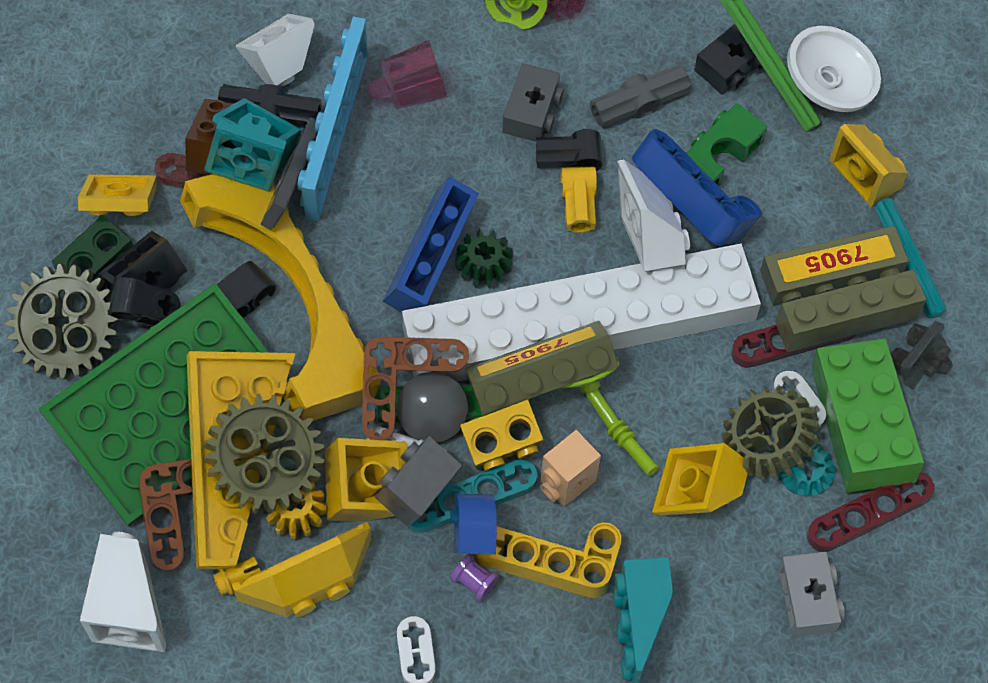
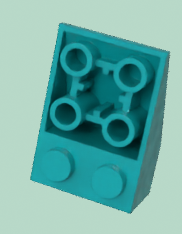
[612,557,673,683]

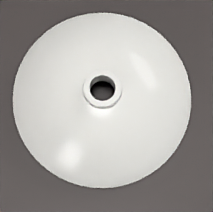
[787,26,881,112]

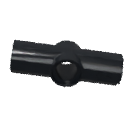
[218,84,322,127]

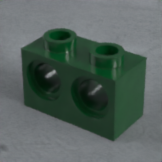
[52,215,133,299]

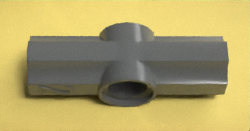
[590,65,691,128]

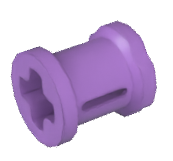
[451,554,500,602]

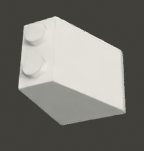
[80,532,167,652]

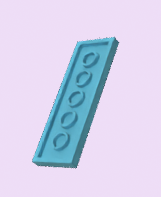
[297,16,368,222]

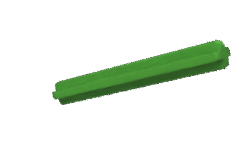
[720,0,821,131]

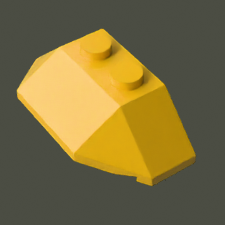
[231,522,371,617]

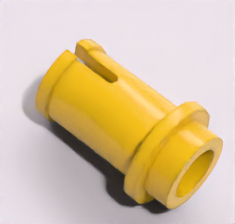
[213,556,261,596]

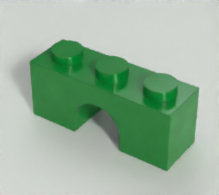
[686,103,768,186]

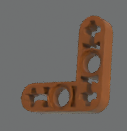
[362,337,469,440]
[139,459,193,572]

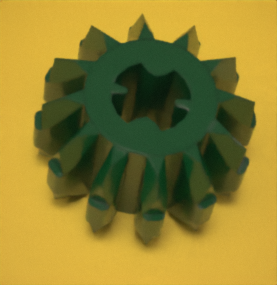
[456,228,514,289]

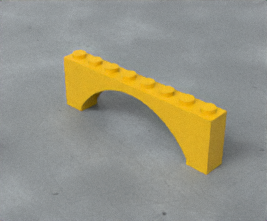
[180,168,381,421]

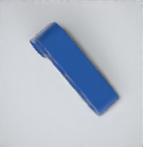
[632,129,762,246]

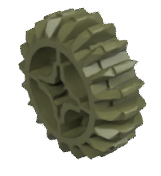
[722,385,820,481]

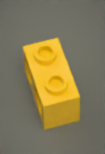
[460,400,543,472]

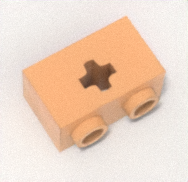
[540,430,601,507]

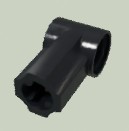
[536,129,603,171]

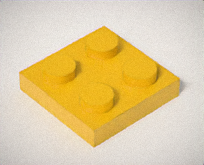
[77,174,157,216]

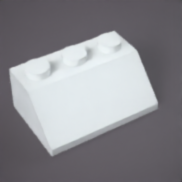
[617,160,690,271]

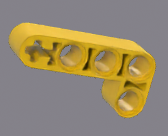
[472,522,621,598]

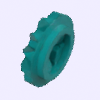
[779,444,836,497]

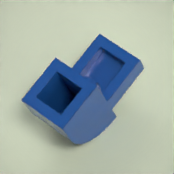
[450,493,497,554]

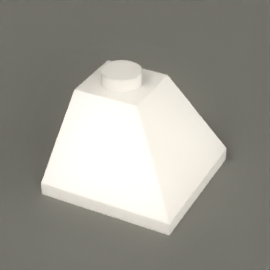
[235,14,315,87]

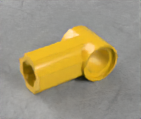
[561,167,597,233]

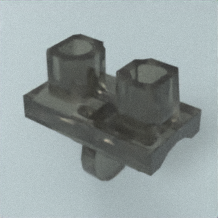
[891,321,953,390]

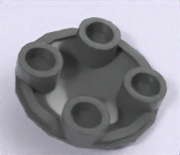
[396,372,468,442]

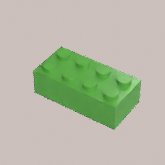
[812,338,924,493]

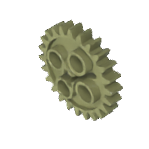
[5,264,122,379]
[204,394,325,514]

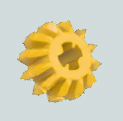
[264,481,327,540]

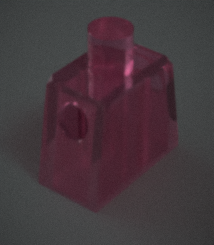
[366,40,448,109]

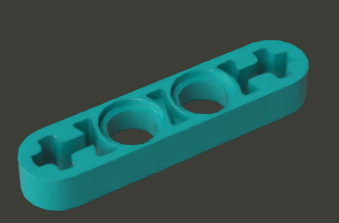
[408,459,538,533]

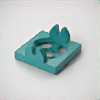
[204,113,286,191]

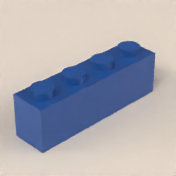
[383,176,479,312]

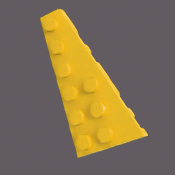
[187,351,295,569]

